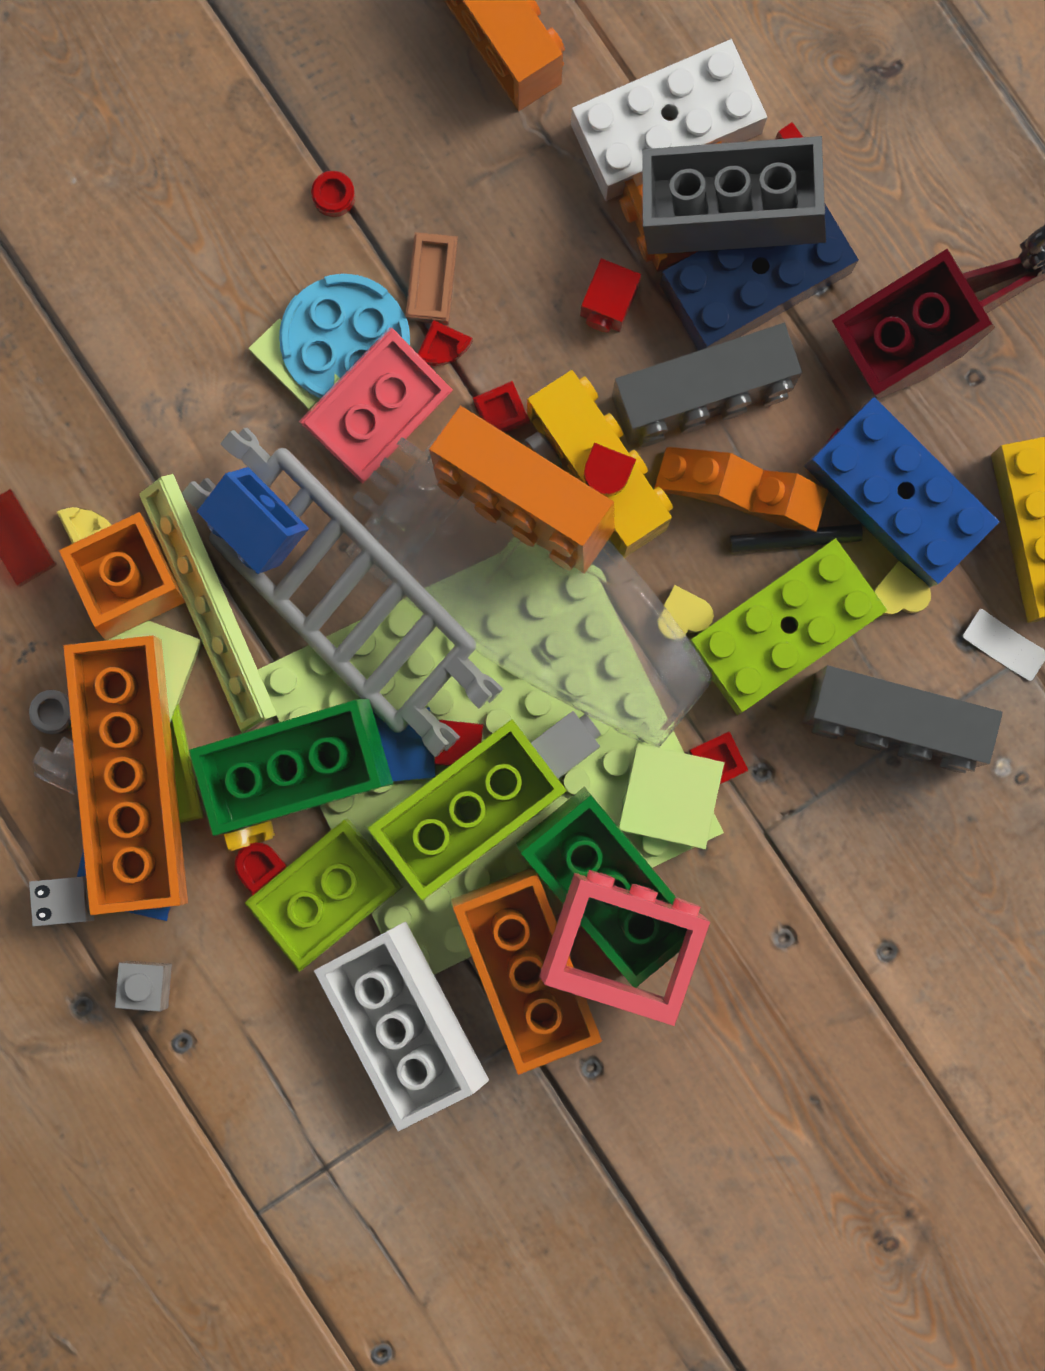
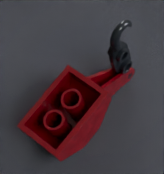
[832,225,1045,398]

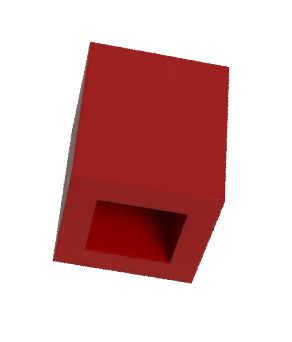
[580,258,642,333]

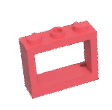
[539,870,710,1026]

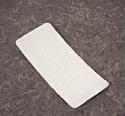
[963,609,1045,681]

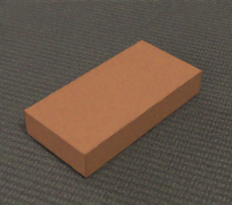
[406,232,458,325]

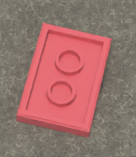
[299,328,453,484]

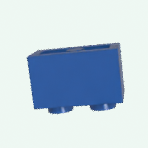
[197,467,309,574]

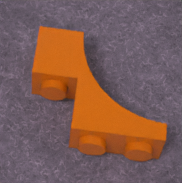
[654,447,828,532]

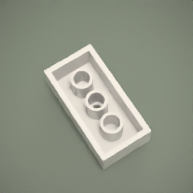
[571,39,767,201]
[314,921,489,1131]

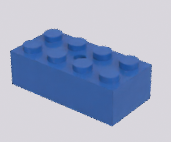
[804,397,1000,588]

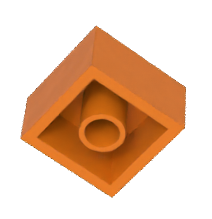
[59,512,186,640]

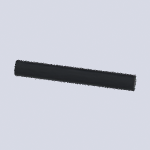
[730,524,863,553]

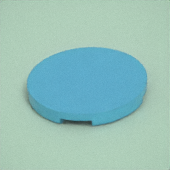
[279,274,410,399]

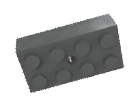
[642,136,826,255]
[612,322,802,447]
[803,665,1003,773]

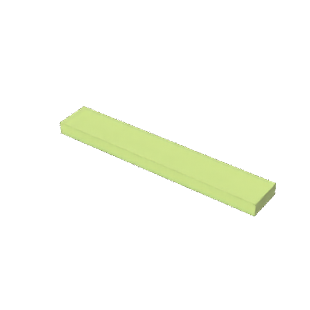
[139,474,277,733]

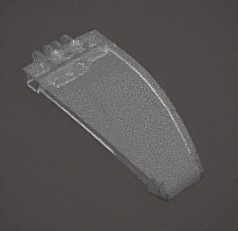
[345,431,714,748]

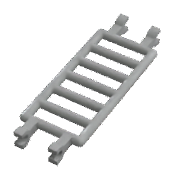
[182,428,503,757]

